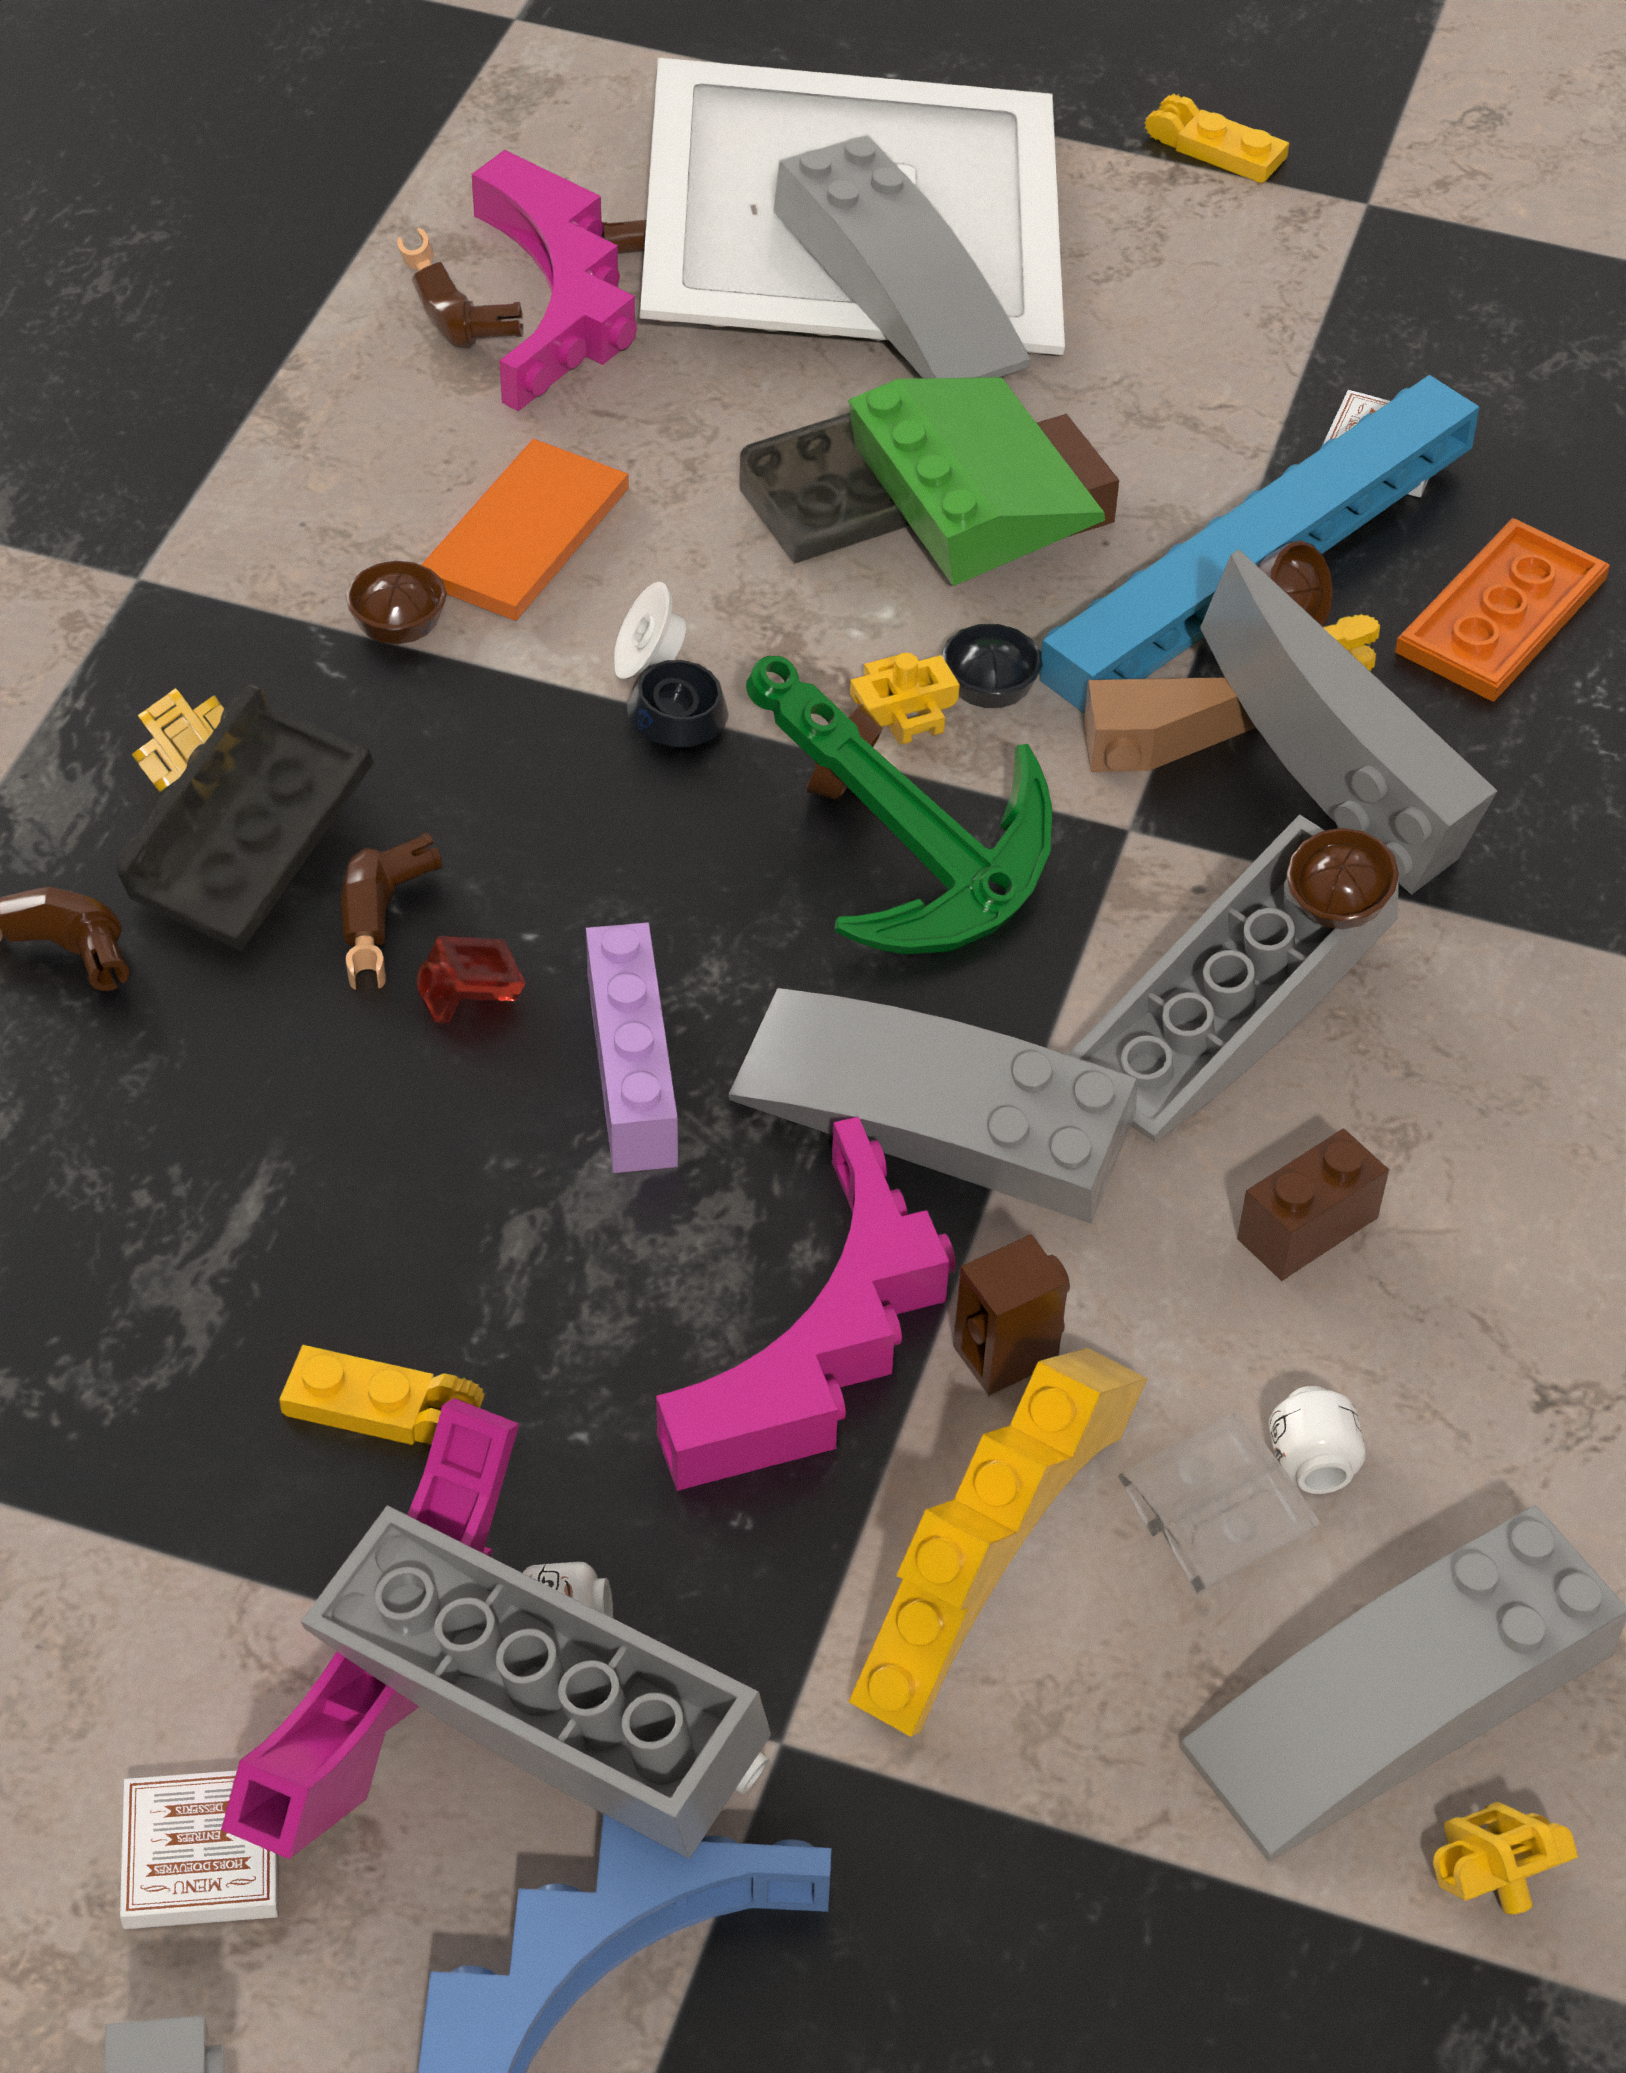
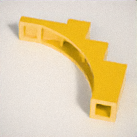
[848,1348,1148,1737]

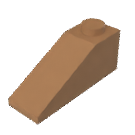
[1084,678,1256,772]

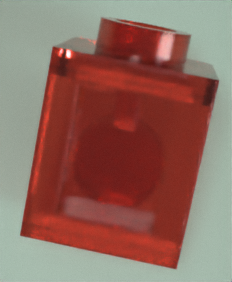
[417,936,526,1023]

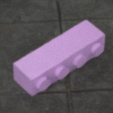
[586,922,678,1173]

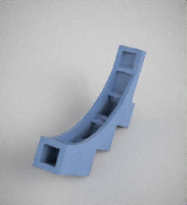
[418,1814,831,2073]

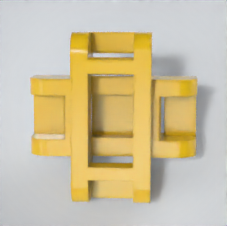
[850,653,960,745]
[131,688,242,798]
[1433,1802,1579,1914]

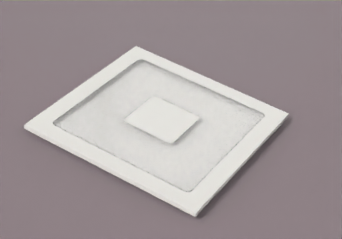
[640,58,1065,355]

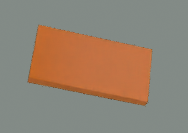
[421,438,629,621]
[1395,518,1610,702]

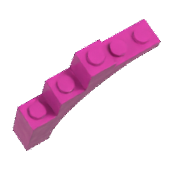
[472,150,637,411]
[656,1116,956,1491]
[221,1398,519,1859]

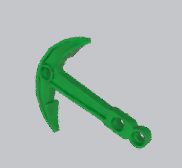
[746,656,1053,954]

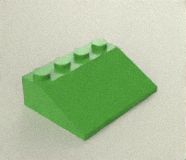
[848,377,1105,586]

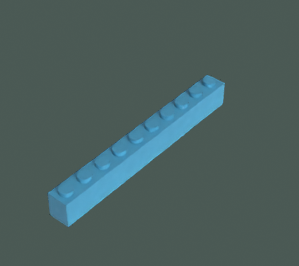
[1040,375,1480,714]

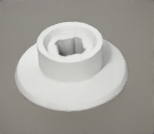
[614,582,686,679]

